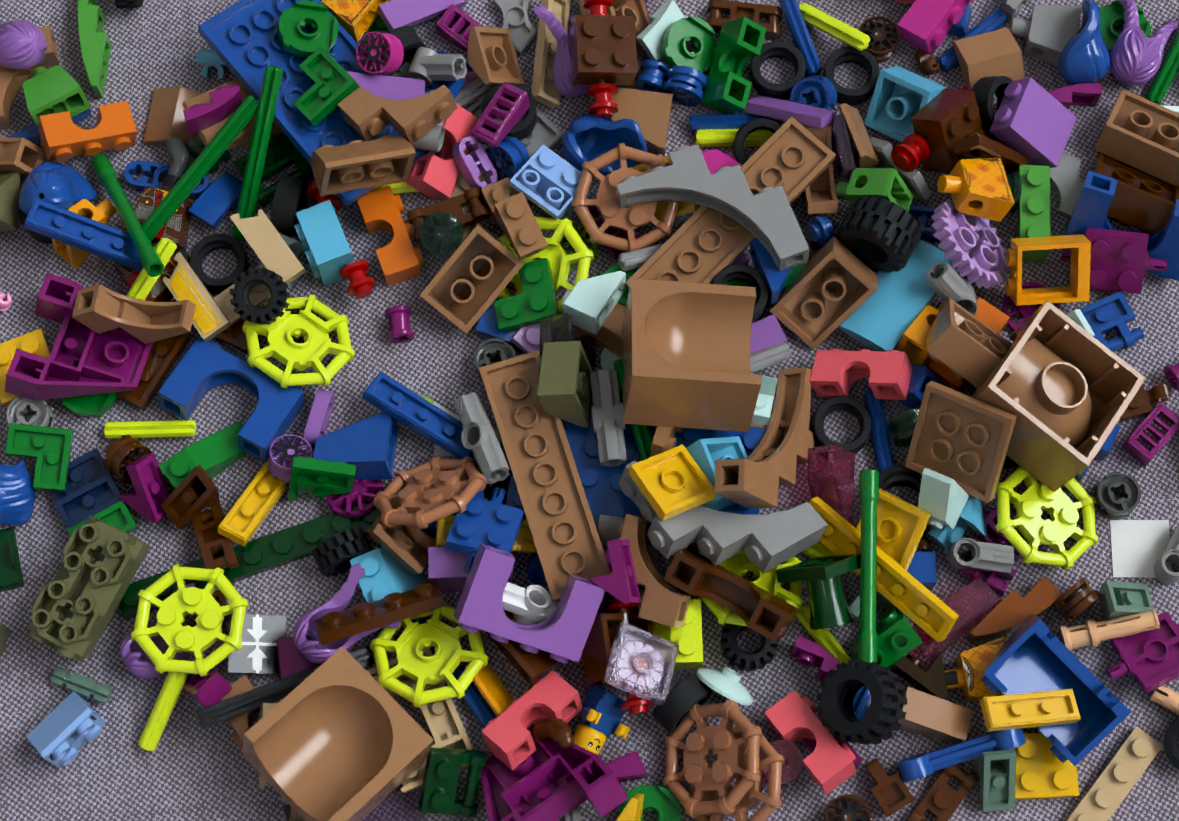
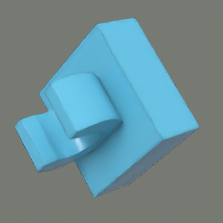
[197,49,226,79]

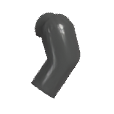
[165,136,191,178]

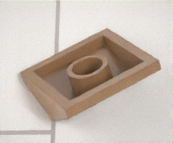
[466,26,524,85]
[953,27,1025,90]
[143,86,203,152]
[837,103,879,170]
[366,513,428,575]

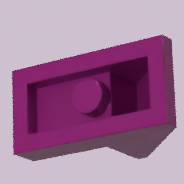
[120,453,170,523]
[590,539,641,604]

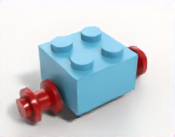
[294,180,376,299]

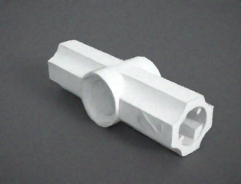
[502,582,559,625]

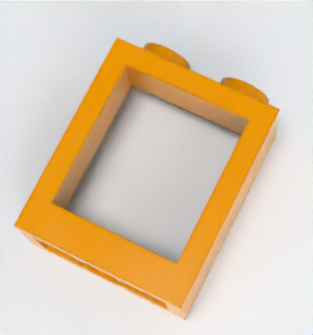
[1005,234,1091,306]

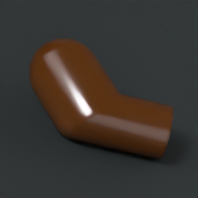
[915,47,940,75]
[533,718,575,749]

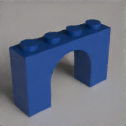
[1064,170,1179,281]
[158,337,304,462]

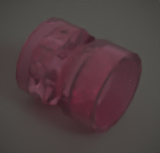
[759,740,803,788]

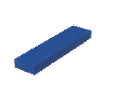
[24,198,152,272]
[362,371,473,459]

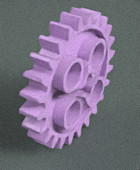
[931,198,1010,289]

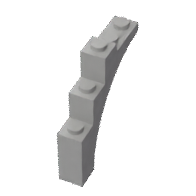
[616,144,809,271]
[618,461,828,573]

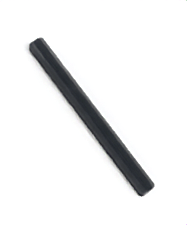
[196,645,375,728]

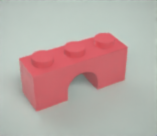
[406,103,479,200]
[810,348,913,400]
[481,670,583,771]
[764,690,857,795]

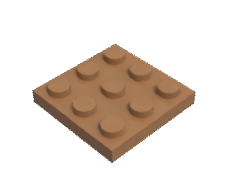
[905,381,1017,503]

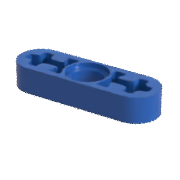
[124,160,211,199]

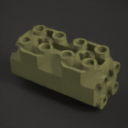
[28,515,151,661]

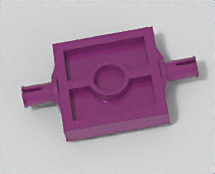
[1061,227,1167,294]
[1105,611,1179,694]

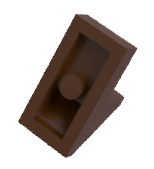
[161,465,219,529]

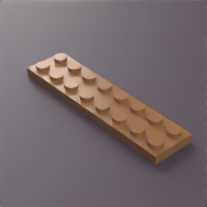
[625,116,836,289]
[479,350,611,603]

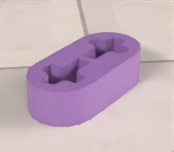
[452,136,497,192]
[303,389,335,446]

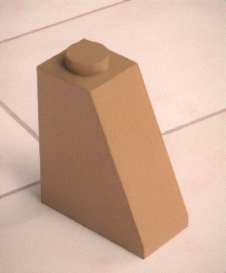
[605,87,673,157]
[898,686,973,742]

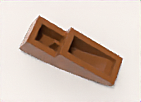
[966,576,1063,643]

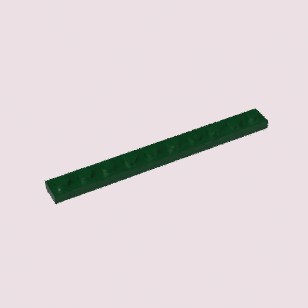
[119,488,403,621]

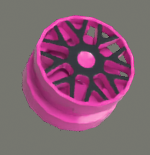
[356,31,404,75]

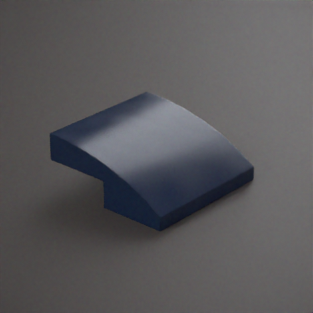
[49,448,122,529]

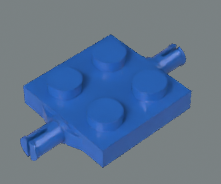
[445,487,524,574]

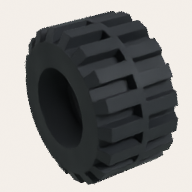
[836,196,922,272]
[817,660,907,745]

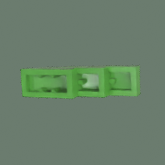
[78,0,112,98]

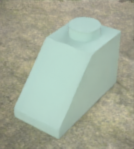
[561,271,626,335]
[918,468,969,530]

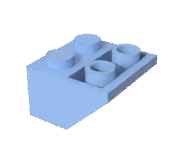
[508,144,582,219]
[26,691,106,768]

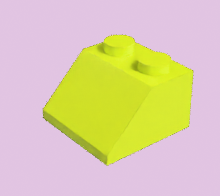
[637,599,703,670]

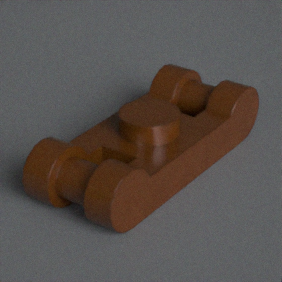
[706,0,783,40]
[406,188,490,243]
[192,502,240,569]
[907,763,979,821]

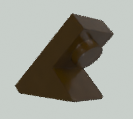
[889,653,948,700]

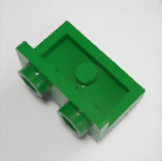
[852,608,922,668]

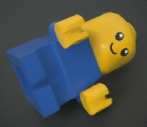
[573,685,631,755]

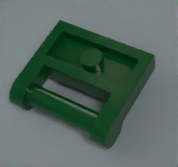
[234,132,313,207]
[418,748,487,818]

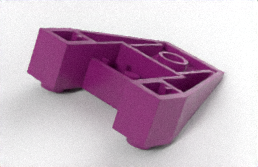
[5,273,154,401]
[481,724,628,821]

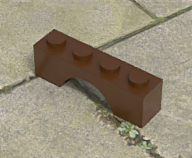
[663,548,798,642]

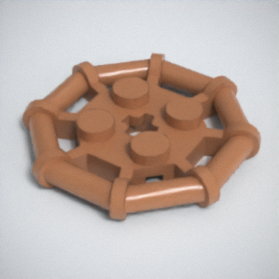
[570,143,680,252]
[374,455,487,529]
[662,700,763,818]
[687,724,785,821]

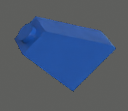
[310,412,399,480]

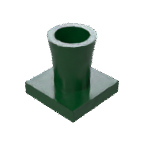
[776,554,860,629]

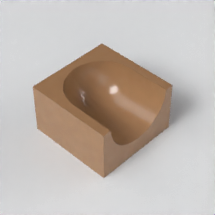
[622,278,761,432]
[971,300,1146,492]
[242,646,434,821]

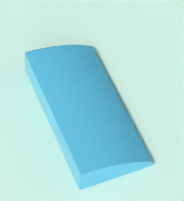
[837,240,956,351]

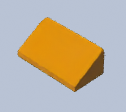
[466,663,514,717]

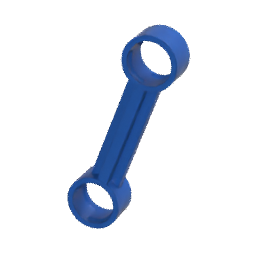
[897,728,1026,782]

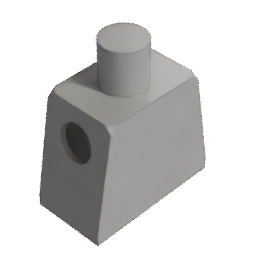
[1010,4,1082,66]

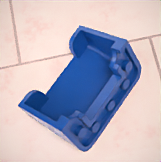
[981,613,1131,766]

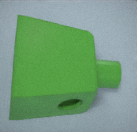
[22,65,91,127]
[836,168,913,212]

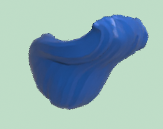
[1058,0,1110,85]
[562,114,647,176]
[18,161,98,216]
[0,460,35,526]

